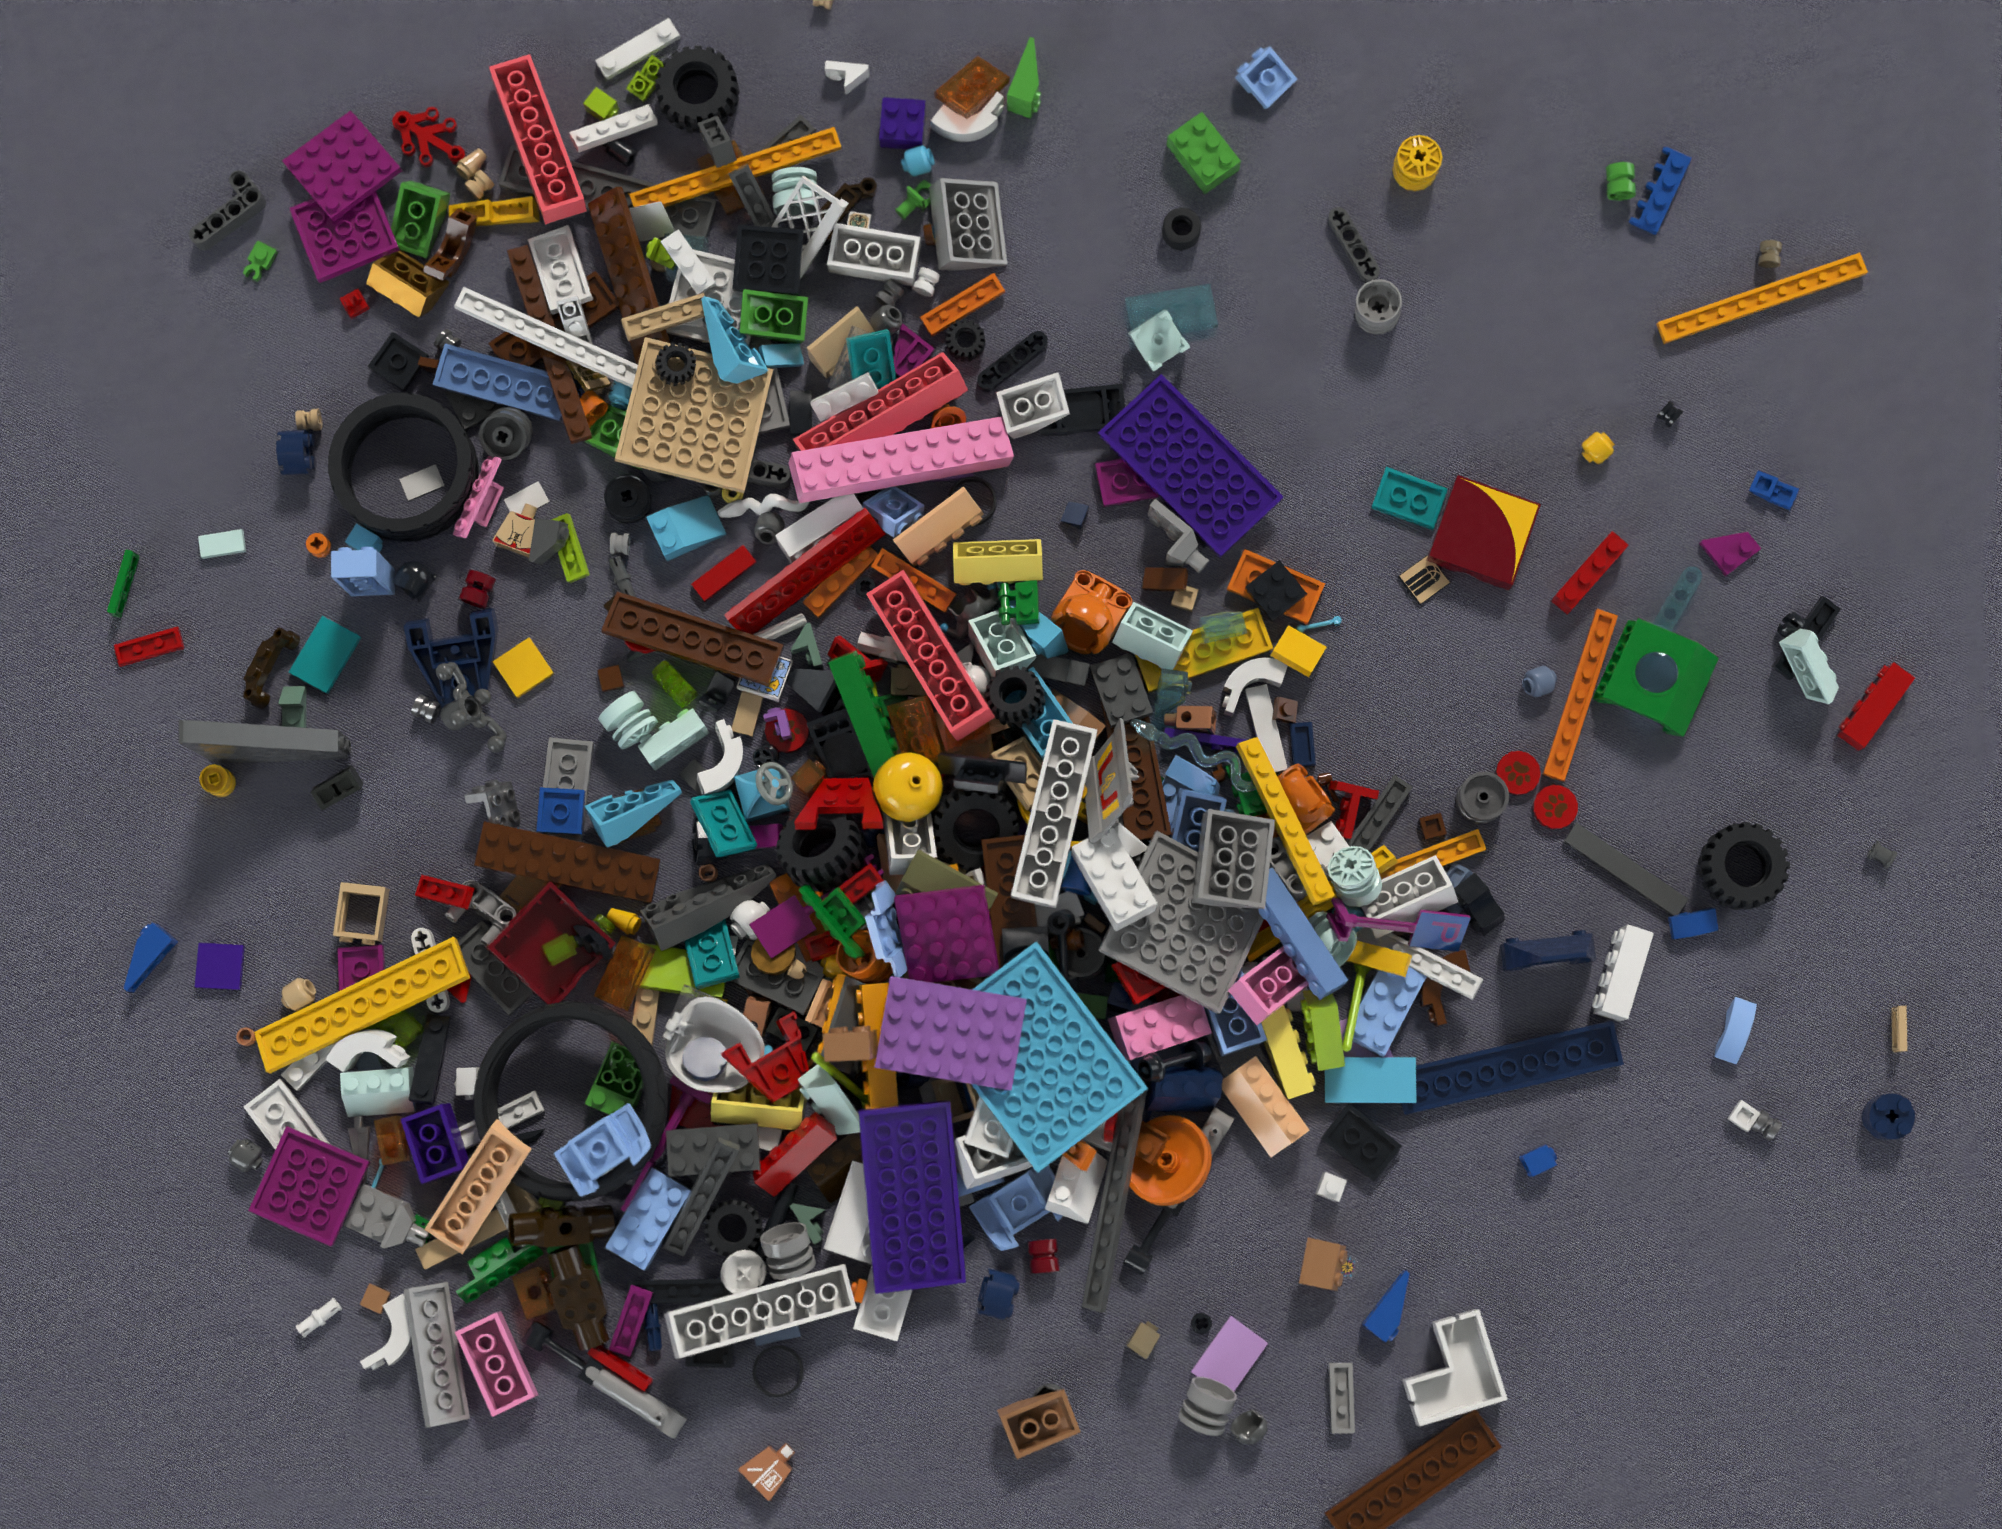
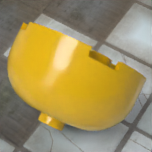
[873,753,943,822]

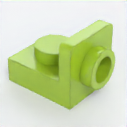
[646,237,676,271]

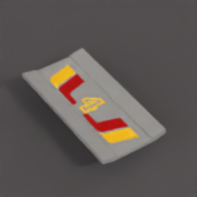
[1085,718,1139,843]

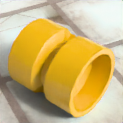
[199,764,236,797]

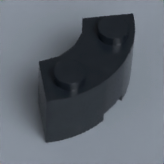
[1454,873,1505,936]

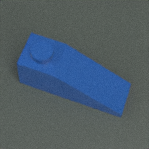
[123,922,178,993]
[1362,1270,1409,1342]

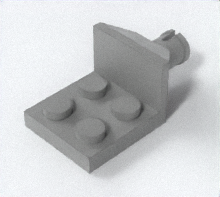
[1148,499,1209,574]
[343,1183,430,1248]

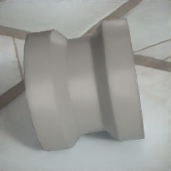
[610,533,630,555]

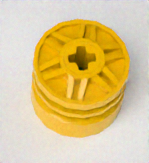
[1392,135,1442,191]

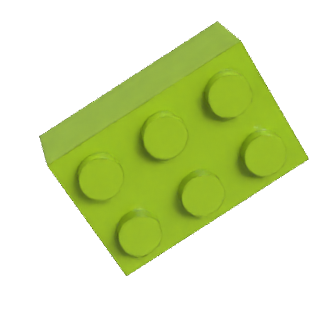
[1300,990,1345,1071]

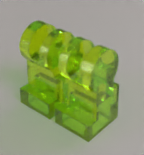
[651,660,698,710]
[365,1009,424,1050]

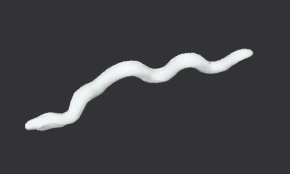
[717,494,810,518]

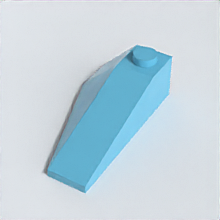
[584,779,682,847]

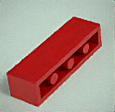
[1551,531,1629,615]
[1837,662,1915,751]
[753,1112,837,1197]

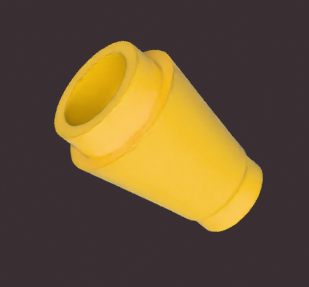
[607,908,642,935]

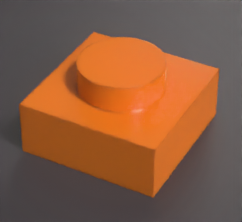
[851,1278,868,1303]

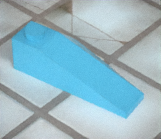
[701,296,768,384]
[997,582,1068,659]

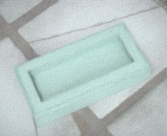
[198,529,246,559]

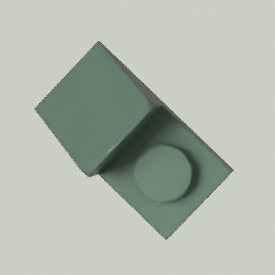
[791,622,824,670]
[279,686,307,728]
[790,1203,826,1245]

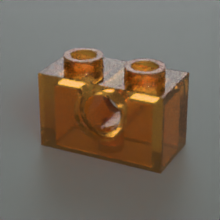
[791,759,827,799]
[374,1116,410,1166]
[512,1267,556,1320]

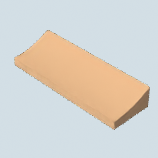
[424,1119,531,1254]

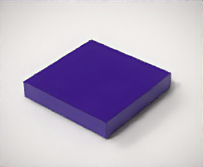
[194,943,245,990]

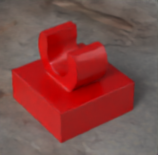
[339,288,370,319]

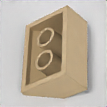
[807,306,875,379]

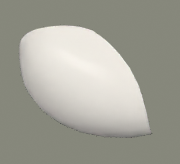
[663,997,765,1093]

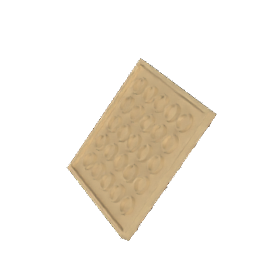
[615,337,773,493]

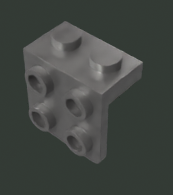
[464,779,521,827]

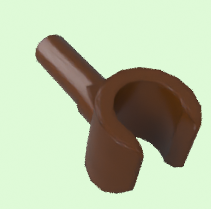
[1211,751,1225,783]
[1317,773,1339,802]

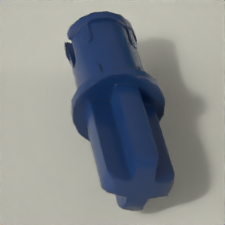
[644,1304,662,1351]

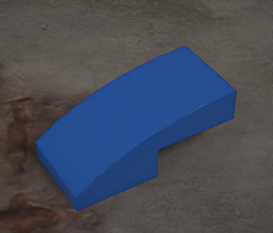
[1749,471,1799,511]
[1668,908,1719,939]

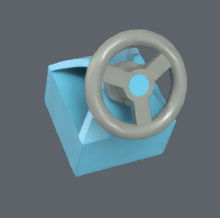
[734,762,793,822]

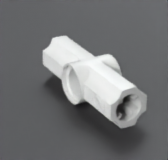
[857,632,908,664]

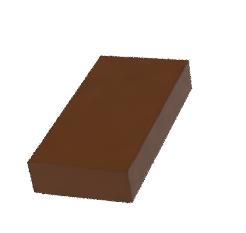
[1142,567,1189,591]

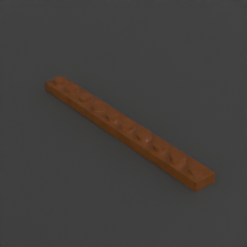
[507,245,592,444]

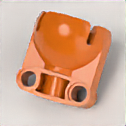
[1051,570,1132,654]
[1255,763,1335,838]

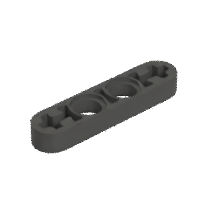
[1328,207,1380,283]

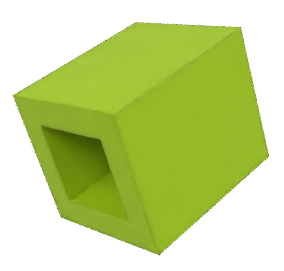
[583,87,619,121]

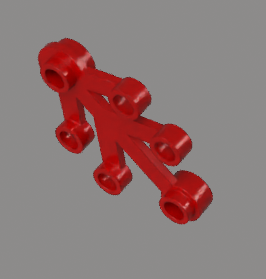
[392,107,466,167]

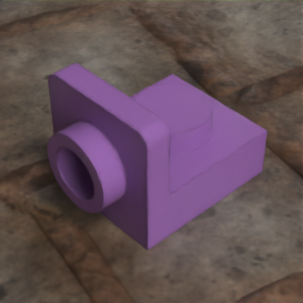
[763,708,792,740]

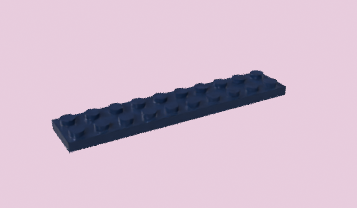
[1401,1020,1624,1115]

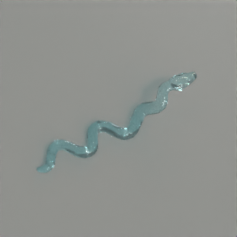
[1130,719,1256,793]

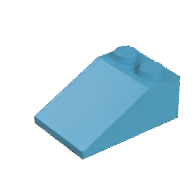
[646,495,727,562]

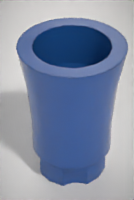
[1060,855,1091,896]

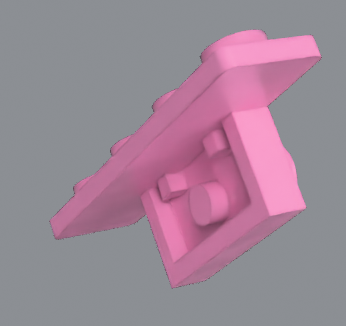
[453,456,504,538]

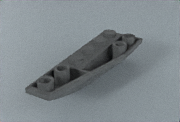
[640,864,776,951]

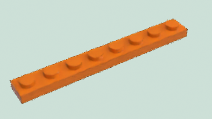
[1542,609,1618,782]

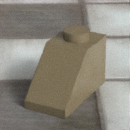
[1126,1321,1161,1359]

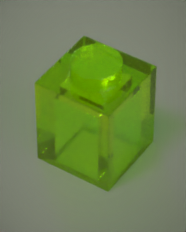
[541,933,578,966]

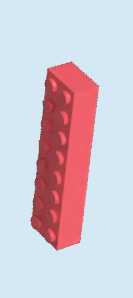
[489,54,587,224]
[793,352,968,451]
[866,570,995,741]

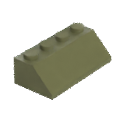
[895,849,998,911]

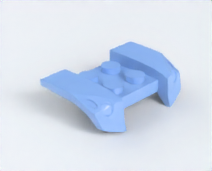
[1148,755,1220,843]
[865,880,907,978]
[554,1103,651,1197]
[969,1165,1063,1251]

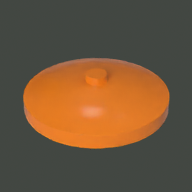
[1129,1115,1212,1206]

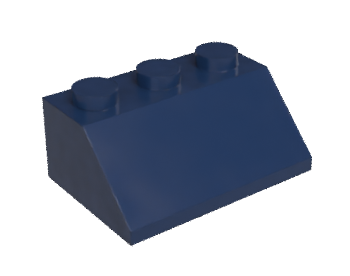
[1146,1067,1223,1112]

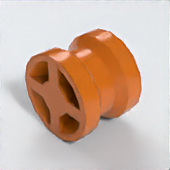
[306,533,332,558]

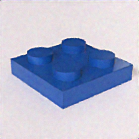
[536,787,586,835]

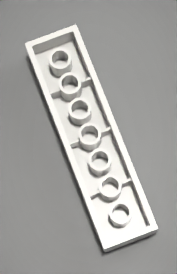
[1011,719,1097,909]
[664,1264,856,1359]

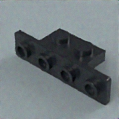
[938,752,1027,793]

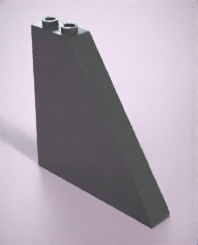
[179,720,351,764]

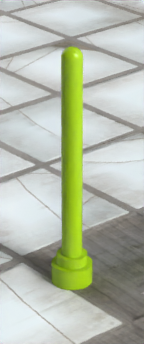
[1342,964,1372,1052]
[811,1052,868,1109]

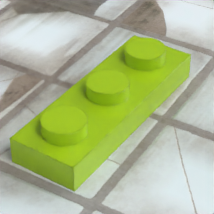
[551,513,590,583]

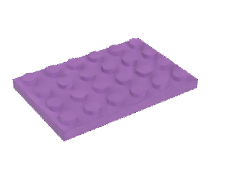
[875,976,1027,1091]

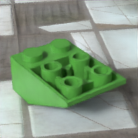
[585,1041,644,1115]

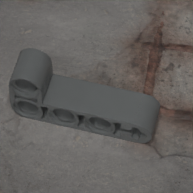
[189,170,266,251]
[702,459,792,498]
[1027,652,1090,687]

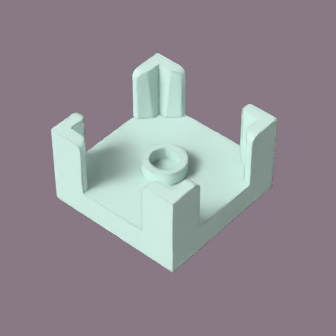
[1128,309,1190,371]

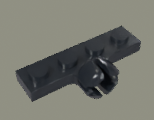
[1772,596,1841,680]

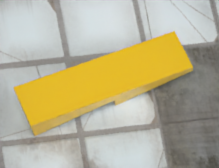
[449,196,540,226]

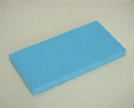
[1325,1057,1416,1103]

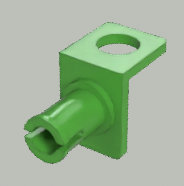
[895,180,931,220]

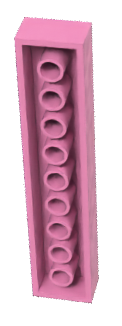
[788,416,1014,503]

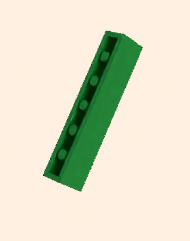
[828,650,898,778]

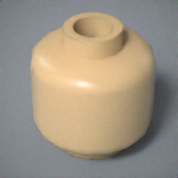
[281,978,316,1011]

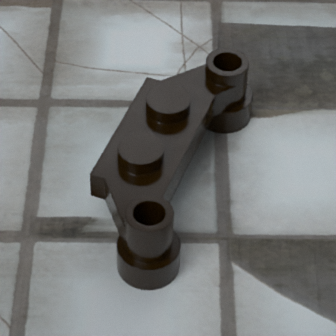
[817,177,877,245]
[243,627,300,709]

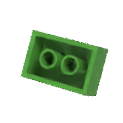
[1166,112,1241,194]

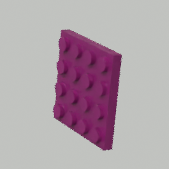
[282,110,402,222]
[289,191,400,283]
[894,885,999,983]
[248,1126,371,1246]

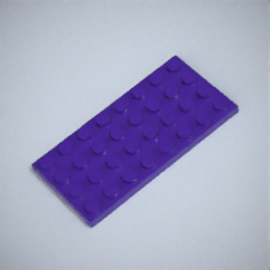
[1098,374,1284,558]
[858,1100,966,1294]

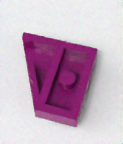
[893,323,935,377]
[1699,532,1761,576]

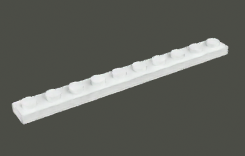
[454,287,638,388]

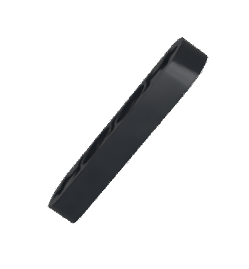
[977,331,1048,392]

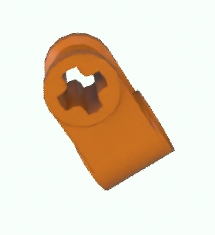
[580,390,608,428]

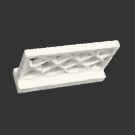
[771,176,849,279]

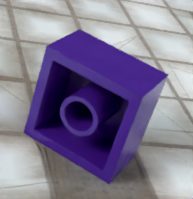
[879,97,926,149]

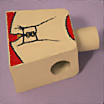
[493,504,537,558]

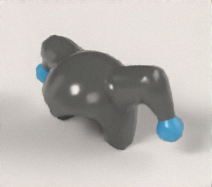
[940,583,1000,640]

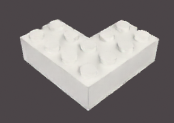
[1402,1309,1508,1426]

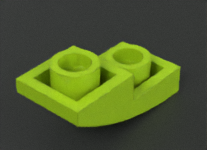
[626,55,664,101]

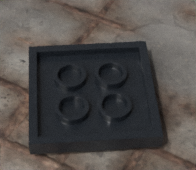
[732,225,804,296]

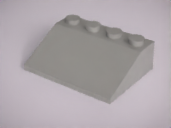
[929,178,1007,271]
[1192,809,1275,909]

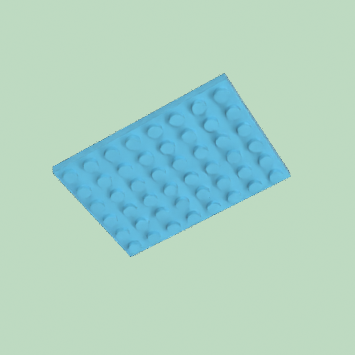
[971,942,1148,1173]

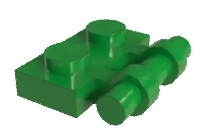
[998,580,1040,625]

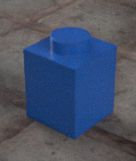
[1519,1144,1557,1177]

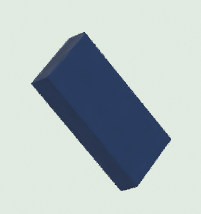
[1289,722,1316,767]

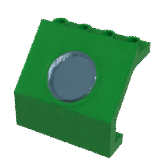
[1593,618,1719,737]

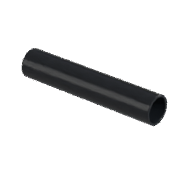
[755,1182,799,1262]

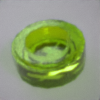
[593,914,615,934]

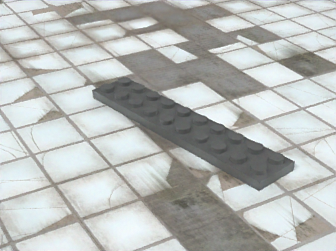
[499,145,718,243]

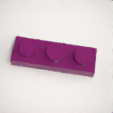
[609,1285,653,1357]

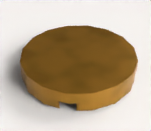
[751,938,796,975]

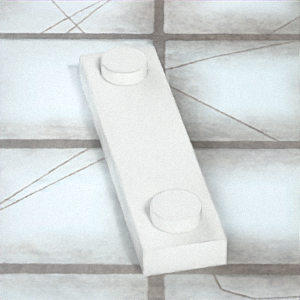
[595,18,680,81]

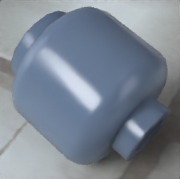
[1522,665,1557,698]

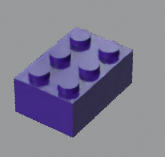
[400,1103,469,1184]

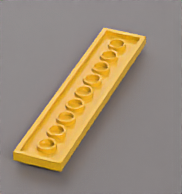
[254,937,470,1074]

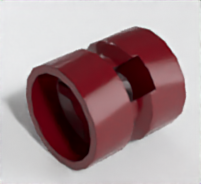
[458,570,496,609]
[1028,1239,1060,1274]

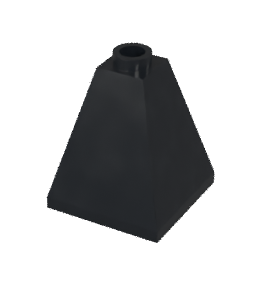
[786,668,841,717]

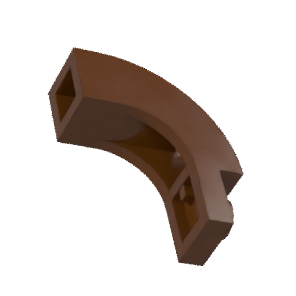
[423,208,478,280]
[1419,950,1471,1027]

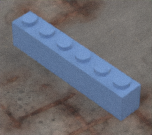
[1259,867,1348,1000]

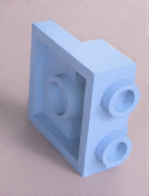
[1235,47,1297,109]
[862,486,925,537]

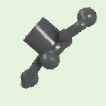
[436,662,507,753]

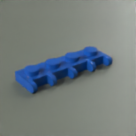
[1629,147,1692,235]

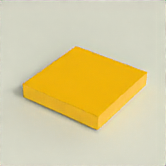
[1270,625,1326,677]
[492,637,554,698]

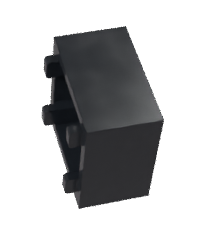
[685,1343,735,1368]

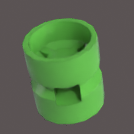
[1606,162,1636,201]

